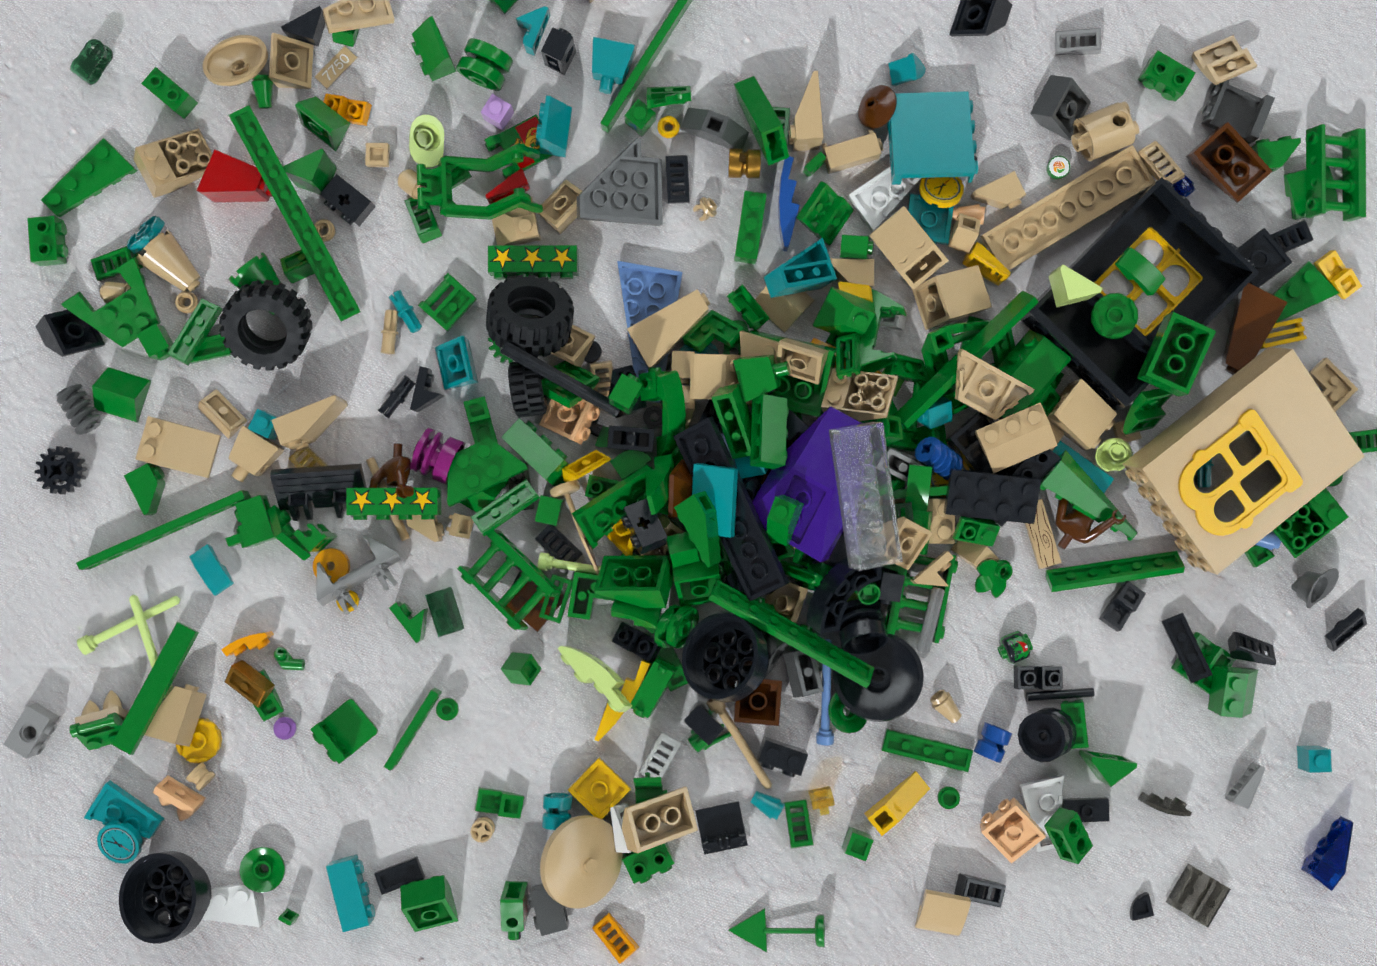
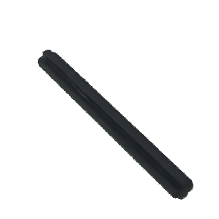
[500,341,620,416]

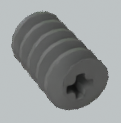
[56,384,101,435]

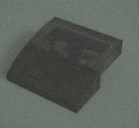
[1166,864,1231,927]

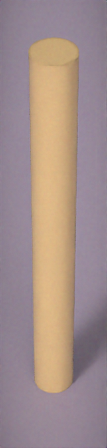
[366,457,410,541]

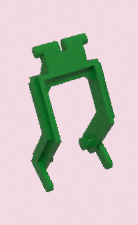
[416,143,543,220]

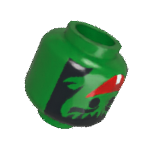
[997,631,1033,664]

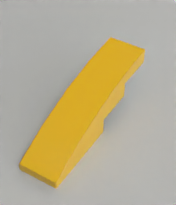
[594,659,650,742]

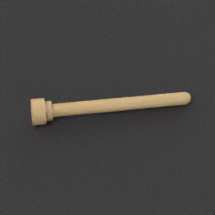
[706,699,772,789]

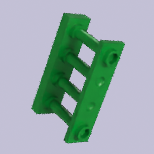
[1305,124,1366,222]
[457,529,561,630]
[884,555,958,644]

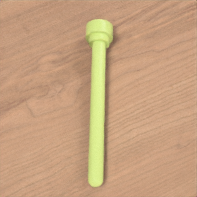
[538,552,601,575]
[129,595,173,698]
[77,596,180,655]

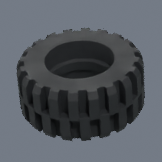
[486,275,574,357]
[219,280,312,371]

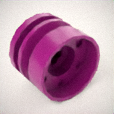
[410,427,465,485]

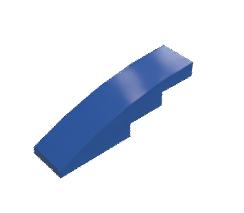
[778,156,800,252]

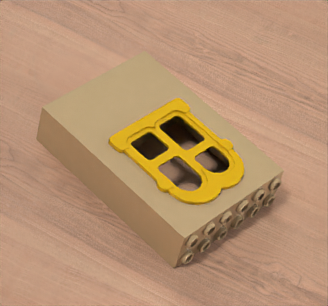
[1122,347,1365,575]

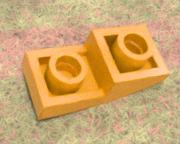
[324,94,372,126]
[221,631,274,657]

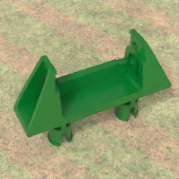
[844,289,907,373]

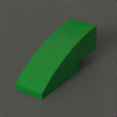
[646,454,675,515]

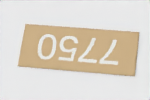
[315,46,357,89]

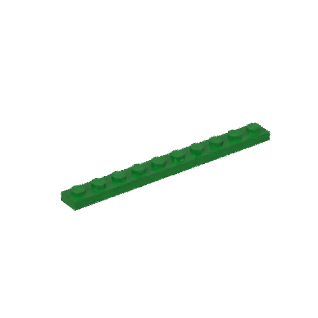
[229,105,361,322]

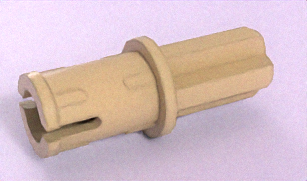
[380,309,399,354]

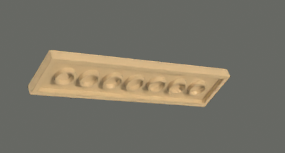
[980,145,1155,270]

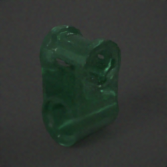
[70,39,113,85]

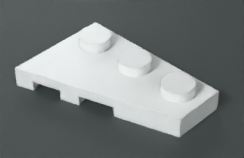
[1019,774,1064,852]

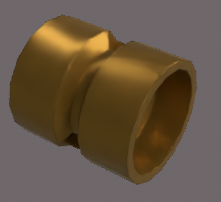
[728,148,761,179]

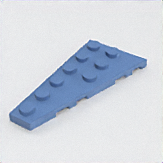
[617,261,683,403]

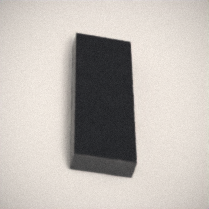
[1161,613,1213,684]

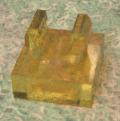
[808,786,835,816]

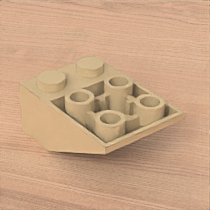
[133,128,212,198]
[869,206,949,290]
[821,368,898,421]

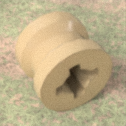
[186,762,216,791]
[470,817,495,843]

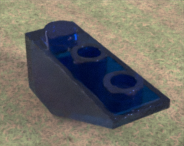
[1301,816,1353,891]

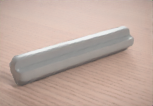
[917,587,945,653]

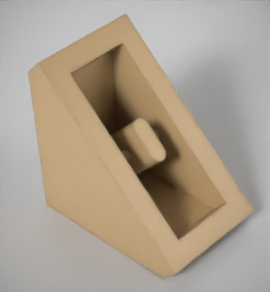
[950,540,1000,570]

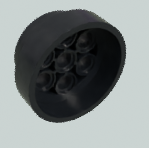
[682,613,769,703]
[119,851,211,944]

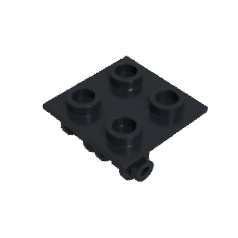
[695,801,748,855]

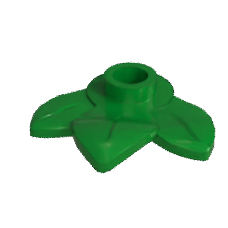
[975,559,1013,598]

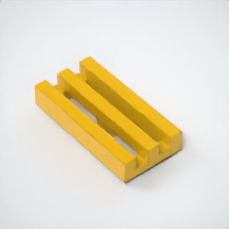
[1261,318,1307,349]

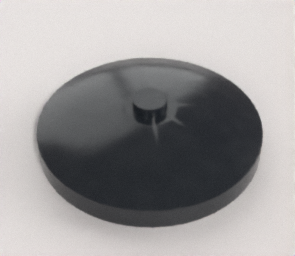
[833,633,924,722]

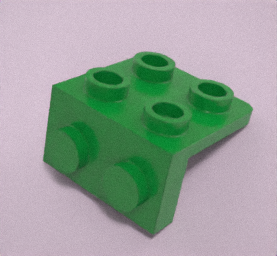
[310,699,378,764]

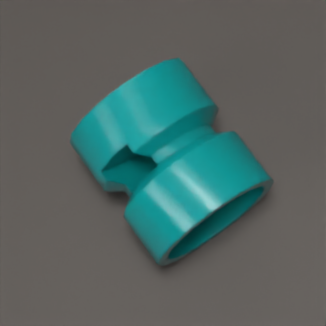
[542,793,572,830]

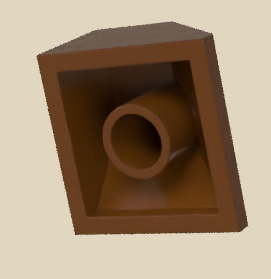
[668,459,693,518]

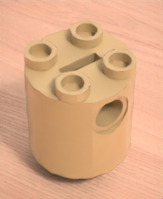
[1071,101,1139,161]

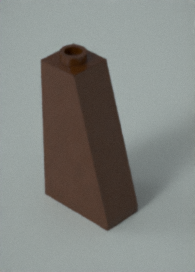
[1221,283,1288,375]

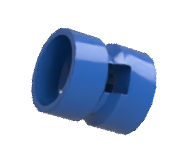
[974,722,1012,763]

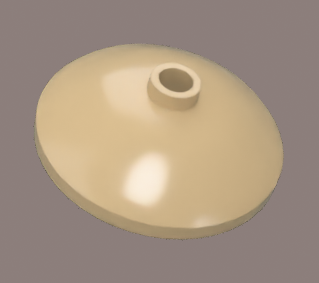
[203,35,268,86]

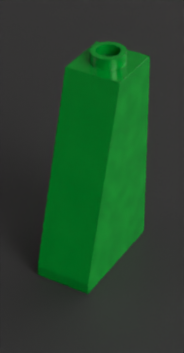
[734,76,789,165]

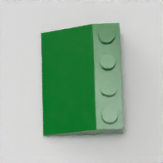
[748,330,836,417]

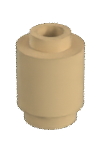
[398,169,426,199]
[100,281,131,303]

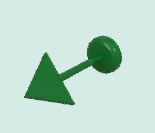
[728,908,825,952]

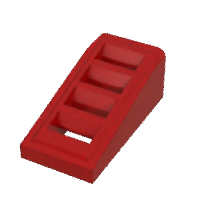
[485,168,531,204]

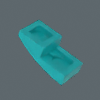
[189,544,234,596]

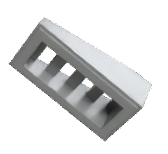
[1055,28,1101,55]
[1225,762,1265,809]

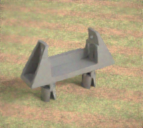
[316,535,401,614]

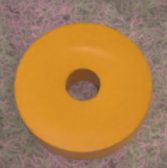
[313,548,350,583]

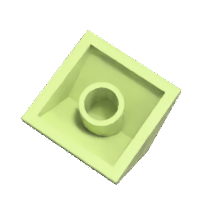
[1048,264,1103,307]

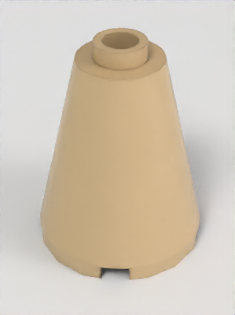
[136,230,200,292]

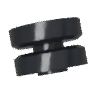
[1017,707,1077,762]

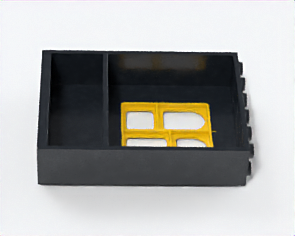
[1021,177,1259,411]

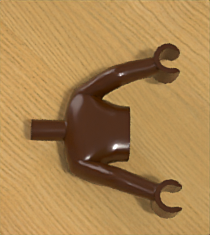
[369,443,414,498]
[1055,498,1126,550]

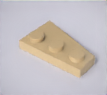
[323,0,395,34]

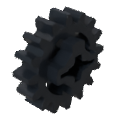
[35,446,87,495]

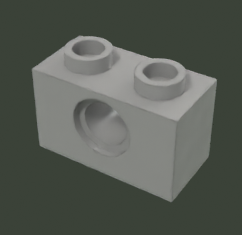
[3,703,60,758]

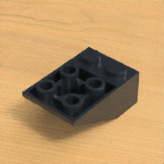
[946,412,1008,474]

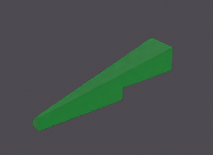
[1040,450,1138,541]

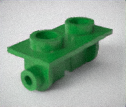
[727,284,770,331]

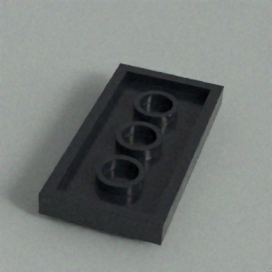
[944,468,1041,524]

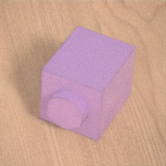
[481,94,514,131]

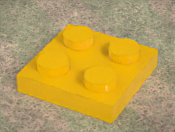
[568,757,631,819]

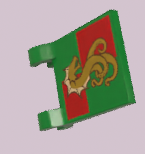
[484,114,553,180]

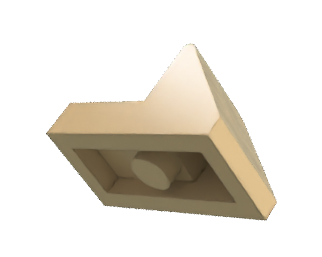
[910,551,954,587]

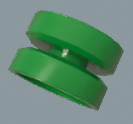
[456,38,513,91]

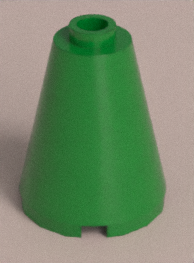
[228,253,281,315]

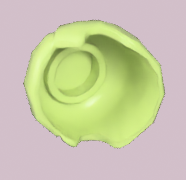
[1095,438,1133,472]

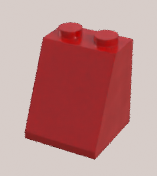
[196,149,272,203]

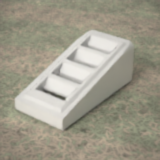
[639,732,681,779]
[610,802,632,853]

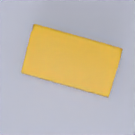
[562,450,611,482]

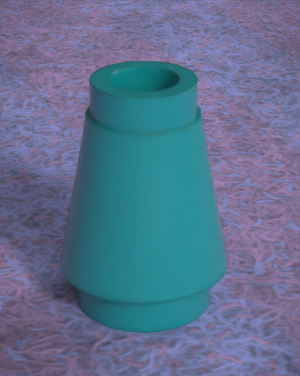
[750,791,785,820]

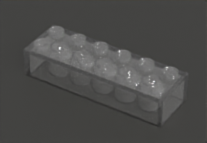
[829,422,903,571]

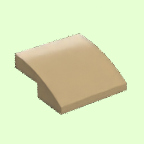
[1191,35,1257,85]
[915,889,971,936]

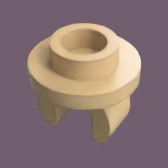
[693,197,717,221]

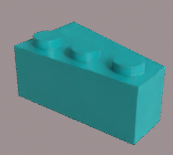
[764,238,837,298]

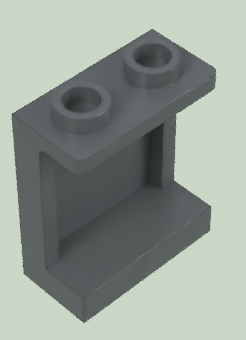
[1201,79,1275,144]

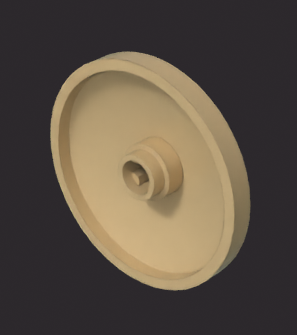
[540,815,622,909]

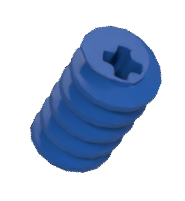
[915,437,963,480]

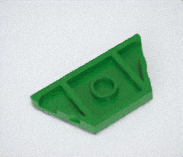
[447,438,528,507]

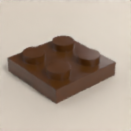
[507,581,564,632]

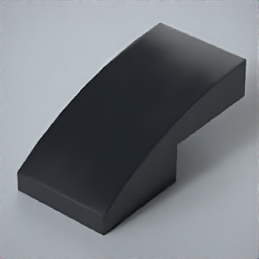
[1099,581,1146,632]

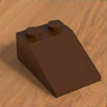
[1186,122,1272,203]

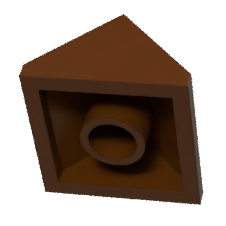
[734,679,782,726]

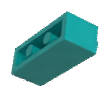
[326,854,375,932]

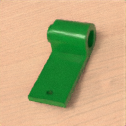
[633,772,667,804]

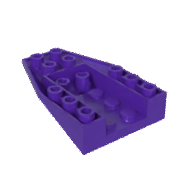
[752,406,871,562]

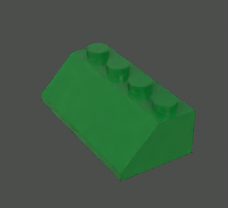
[997,329,1071,420]

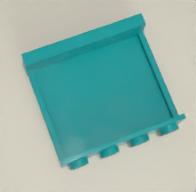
[887,91,978,185]

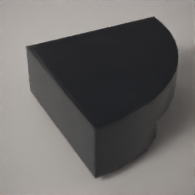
[1130,892,1154,921]

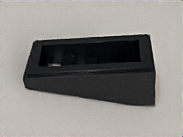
[665,155,690,204]
[1271,220,1313,252]
[535,525,583,562]
[1228,632,1276,666]
[954,873,1006,908]

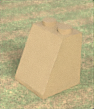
[912,265,992,330]
[1047,379,1117,450]

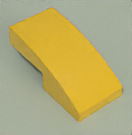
[1313,250,1362,299]

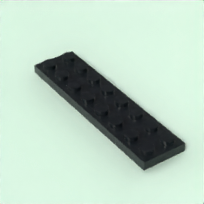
[673,416,790,602]

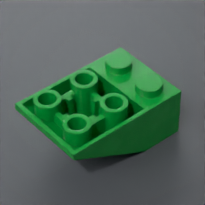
[1273,488,1349,558]

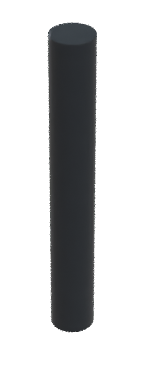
[1026,688,1095,701]

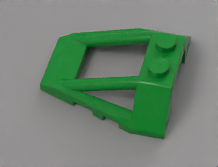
[921,320,1015,415]
[880,353,947,451]

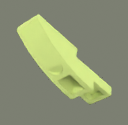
[557,646,632,712]

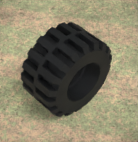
[508,362,547,418]

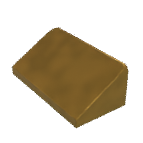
[224,660,275,708]

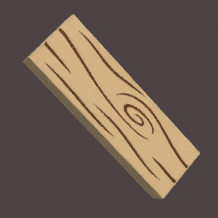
[1025,499,1062,569]

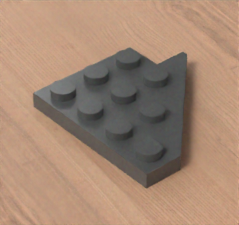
[577,138,663,226]

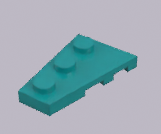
[84,780,165,839]

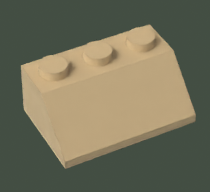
[975,403,1058,473]
[622,786,698,853]

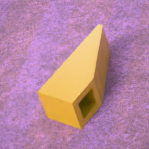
[864,771,930,836]

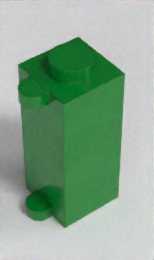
[630,657,678,718]

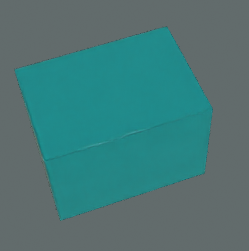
[435,336,478,390]

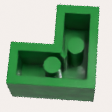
[567,571,614,620]

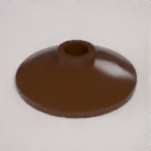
[858,85,897,129]

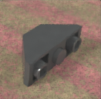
[680,108,749,150]

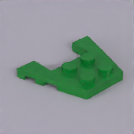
[61,256,161,347]

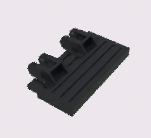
[270,464,367,521]

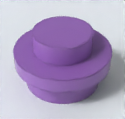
[273,717,297,740]

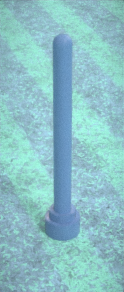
[816,639,834,746]

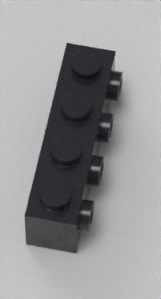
[994,449,1061,527]

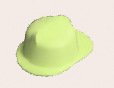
[409,115,444,168]

